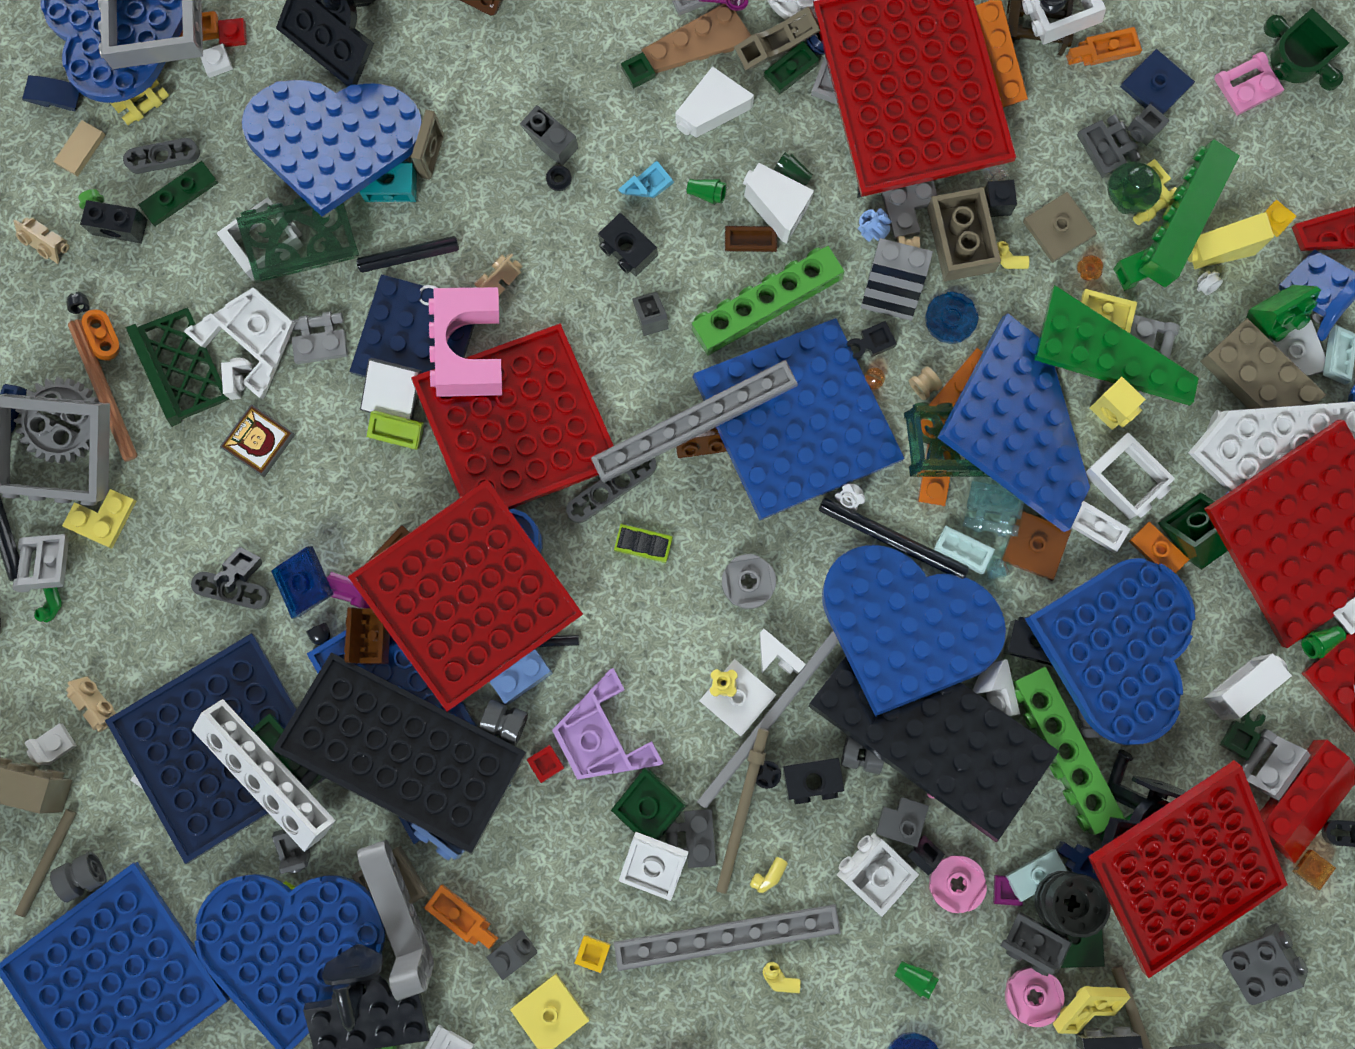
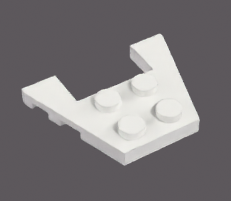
[184,288,295,399]

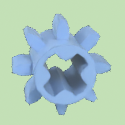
[858,208,892,242]

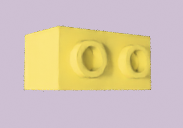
[1090,377,1146,430]

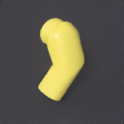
[997,241,1029,269]
[750,857,788,893]
[763,962,800,993]

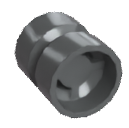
[479,699,528,746]
[841,735,884,775]
[50,851,106,903]

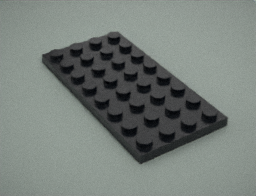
[272,652,526,855]
[808,656,1059,843]

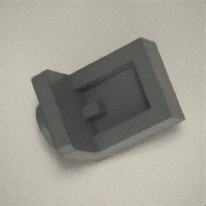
[1127,104,1170,146]
[272,829,311,874]
[486,930,537,980]

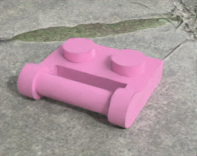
[1214,52,1285,116]

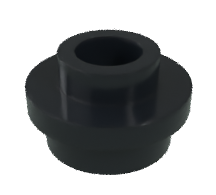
[546,165,572,191]

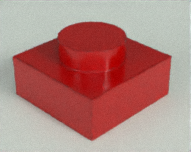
[218,18,247,47]
[526,745,565,783]

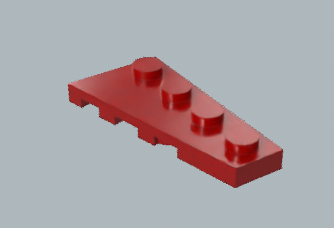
[1292,206,1355,251]

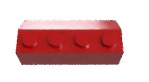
[1260,739,1355,863]

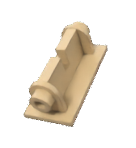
[13,217,69,264]
[474,253,523,296]
[66,676,116,732]

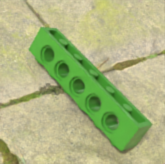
[692,246,845,356]
[1013,666,1125,835]

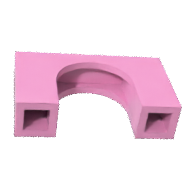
[429,287,502,397]

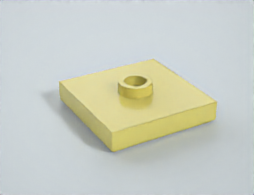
[510,973,590,1049]

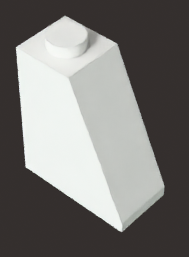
[675,66,754,138]
[743,163,814,244]

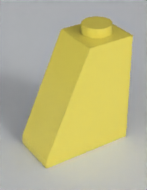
[1188,212,1274,269]

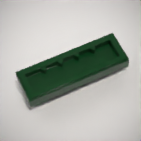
[138,161,218,227]

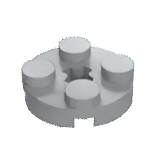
[722,554,776,609]

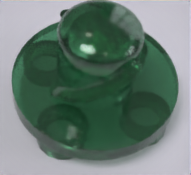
[1107,162,1162,214]

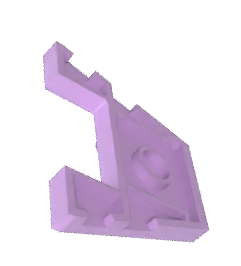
[552,668,664,780]

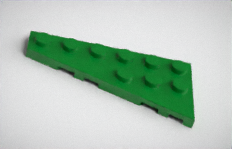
[1034,285,1199,406]

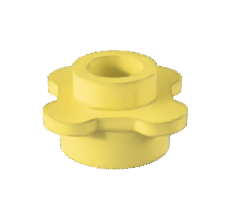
[710,669,738,697]

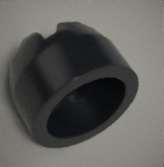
[66,291,90,314]
[306,623,331,645]

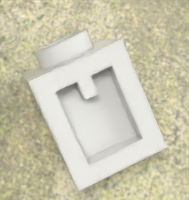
[221,358,255,400]
[25,723,77,765]

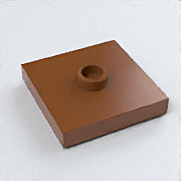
[1001,510,1071,581]

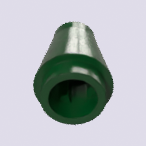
[773,152,813,186]

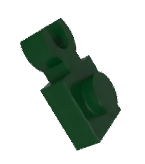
[1220,708,1266,760]

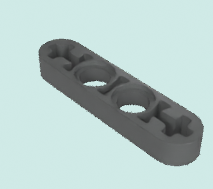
[567,458,656,523]

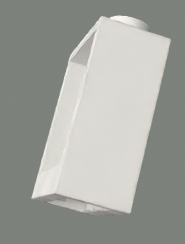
[1022,0,1106,45]
[217,197,304,281]
[1086,433,1175,520]
[1203,654,1292,720]

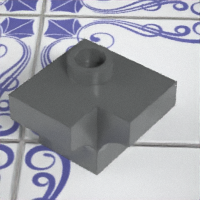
[875,797,929,847]

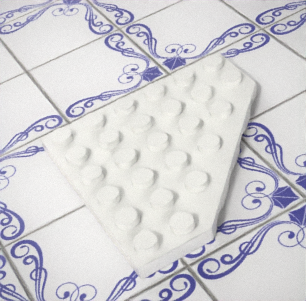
[1188,401,1355,492]

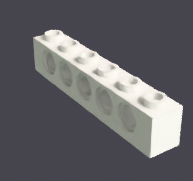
[192,699,336,852]

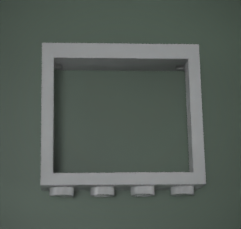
[98,0,203,69]
[0,394,110,506]

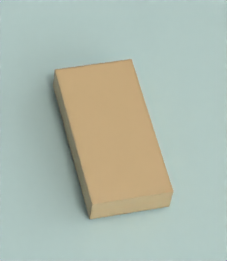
[53,120,106,177]

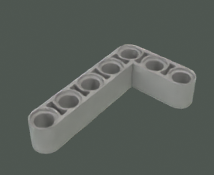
[357,840,434,1001]

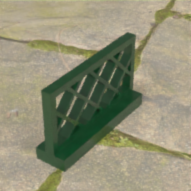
[125,307,230,427]

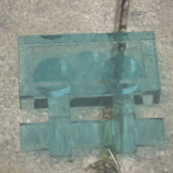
[963,481,1024,537]

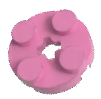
[929,855,987,913]
[1005,966,1065,1027]

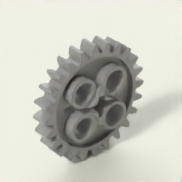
[14,377,99,464]

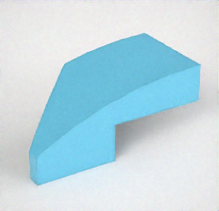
[618,161,674,198]

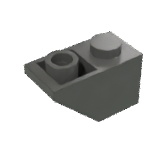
[520,105,578,166]

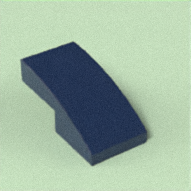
[22,75,80,112]

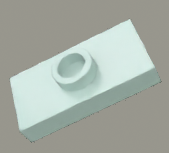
[1323,325,1355,385]
[933,526,995,574]
[1005,849,1067,902]

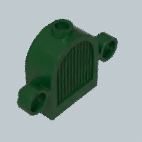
[1263,8,1349,91]

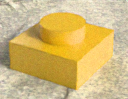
[1264,199,1296,237]
[574,935,611,973]

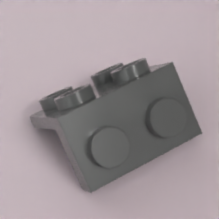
[1222,923,1308,1005]

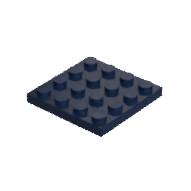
[349,274,475,377]

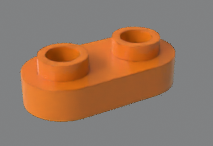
[81,309,120,360]

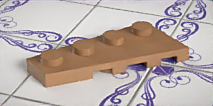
[641,4,751,73]

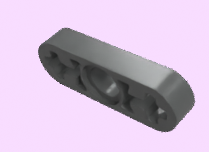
[123,138,200,174]
[191,572,270,610]

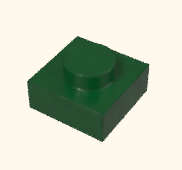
[621,52,655,89]

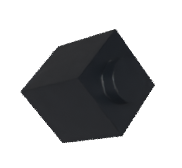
[984,179,1017,217]

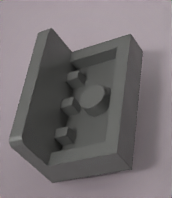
[1000,912,1073,976]

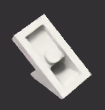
[759,629,806,675]
[973,660,1020,716]

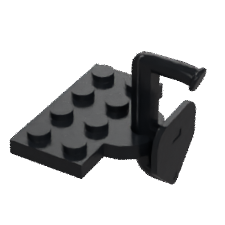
[276,0,376,86]
[1092,749,1186,874]
[303,944,430,1049]

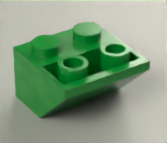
[1246,285,1321,342]

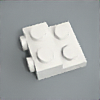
[837,833,919,917]

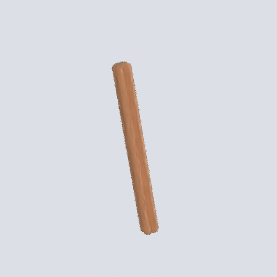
[68,319,137,461]

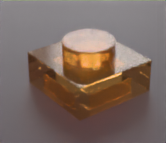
[1292,849,1336,891]

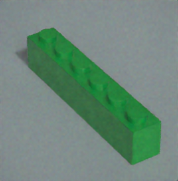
[1139,139,1240,288]

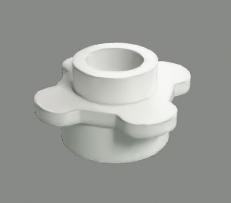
[835,484,865,511]

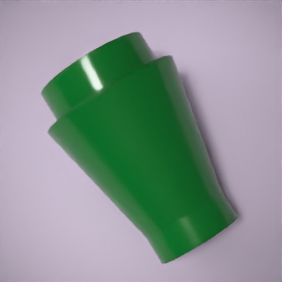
[686,179,727,205]
[1301,625,1346,659]
[894,961,939,999]

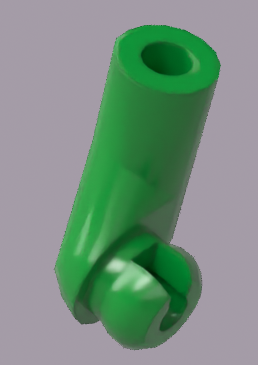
[34,587,62,623]

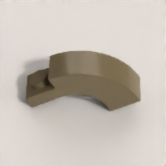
[734,7,820,70]

